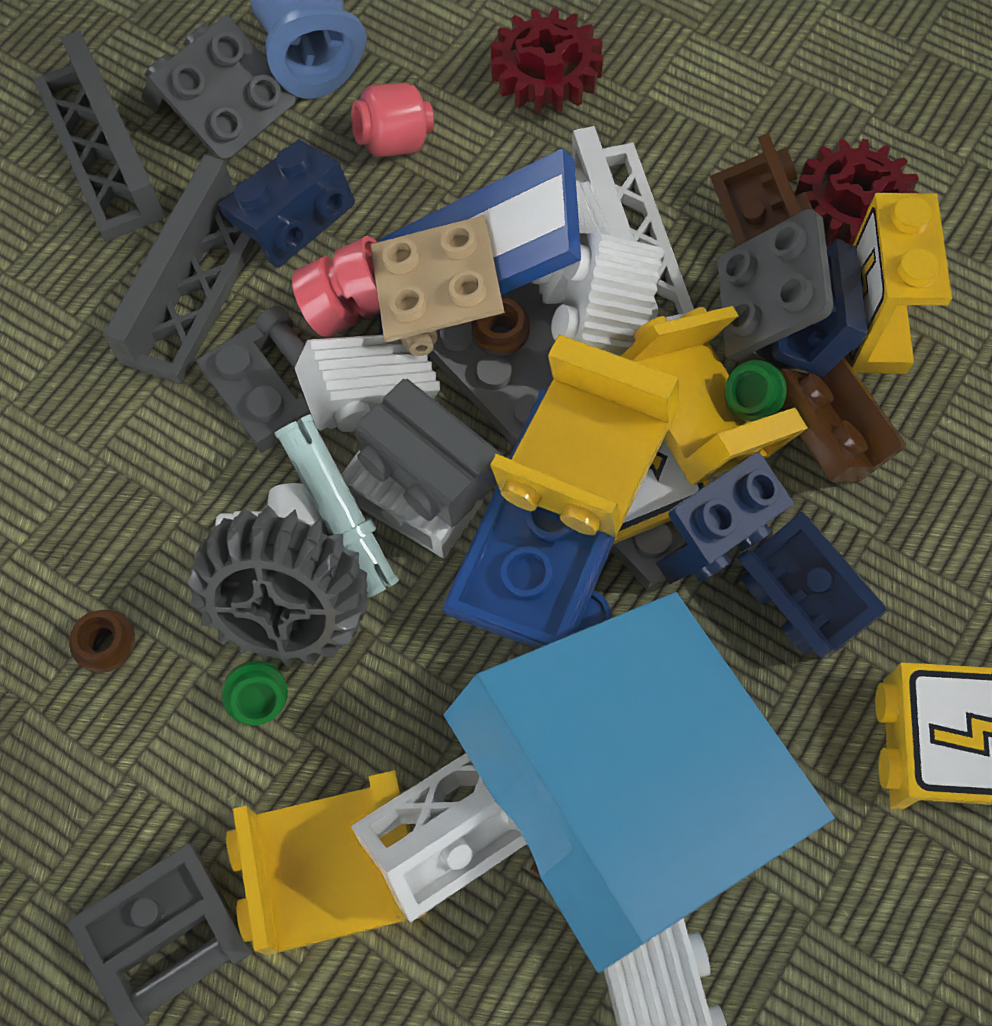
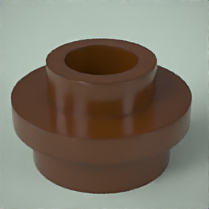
[471,297,530,356]
[69,610,135,673]

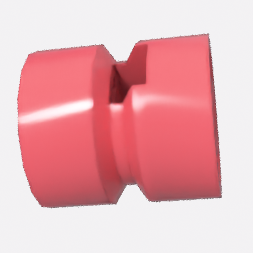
[292,235,380,338]

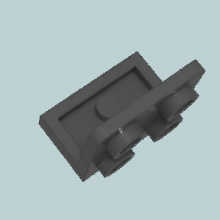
[141,14,295,161]
[718,209,833,371]

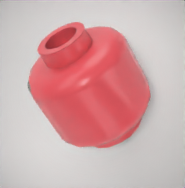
[351,82,434,157]

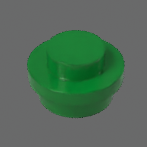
[725,360,787,422]
[221,661,288,726]

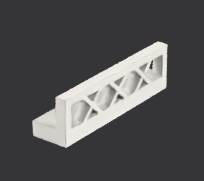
[572,126,694,321]
[351,753,527,923]

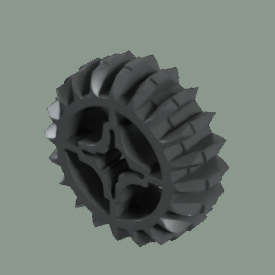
[187,505,368,668]

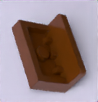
[710,133,812,247]

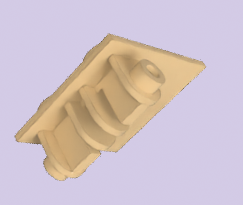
[370,215,505,356]

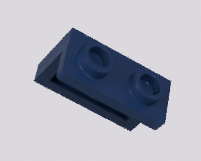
[217,139,355,268]
[772,239,868,377]
[656,453,794,584]
[737,511,889,658]

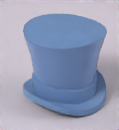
[250,0,367,99]

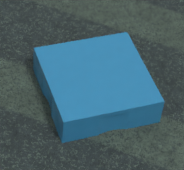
[443,592,835,974]

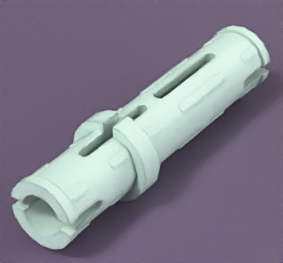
[274,414,399,599]

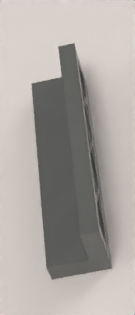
[34,31,166,242]
[103,154,256,384]

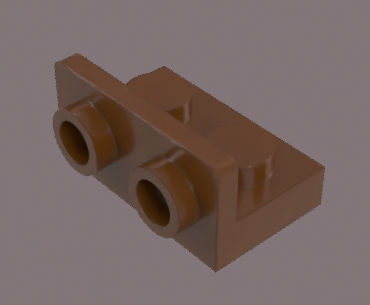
[780,357,906,482]

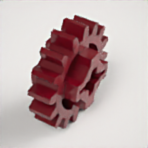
[490,8,604,113]
[794,139,919,246]

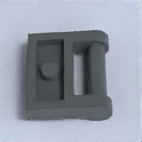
[196,306,312,453]
[66,843,254,1026]

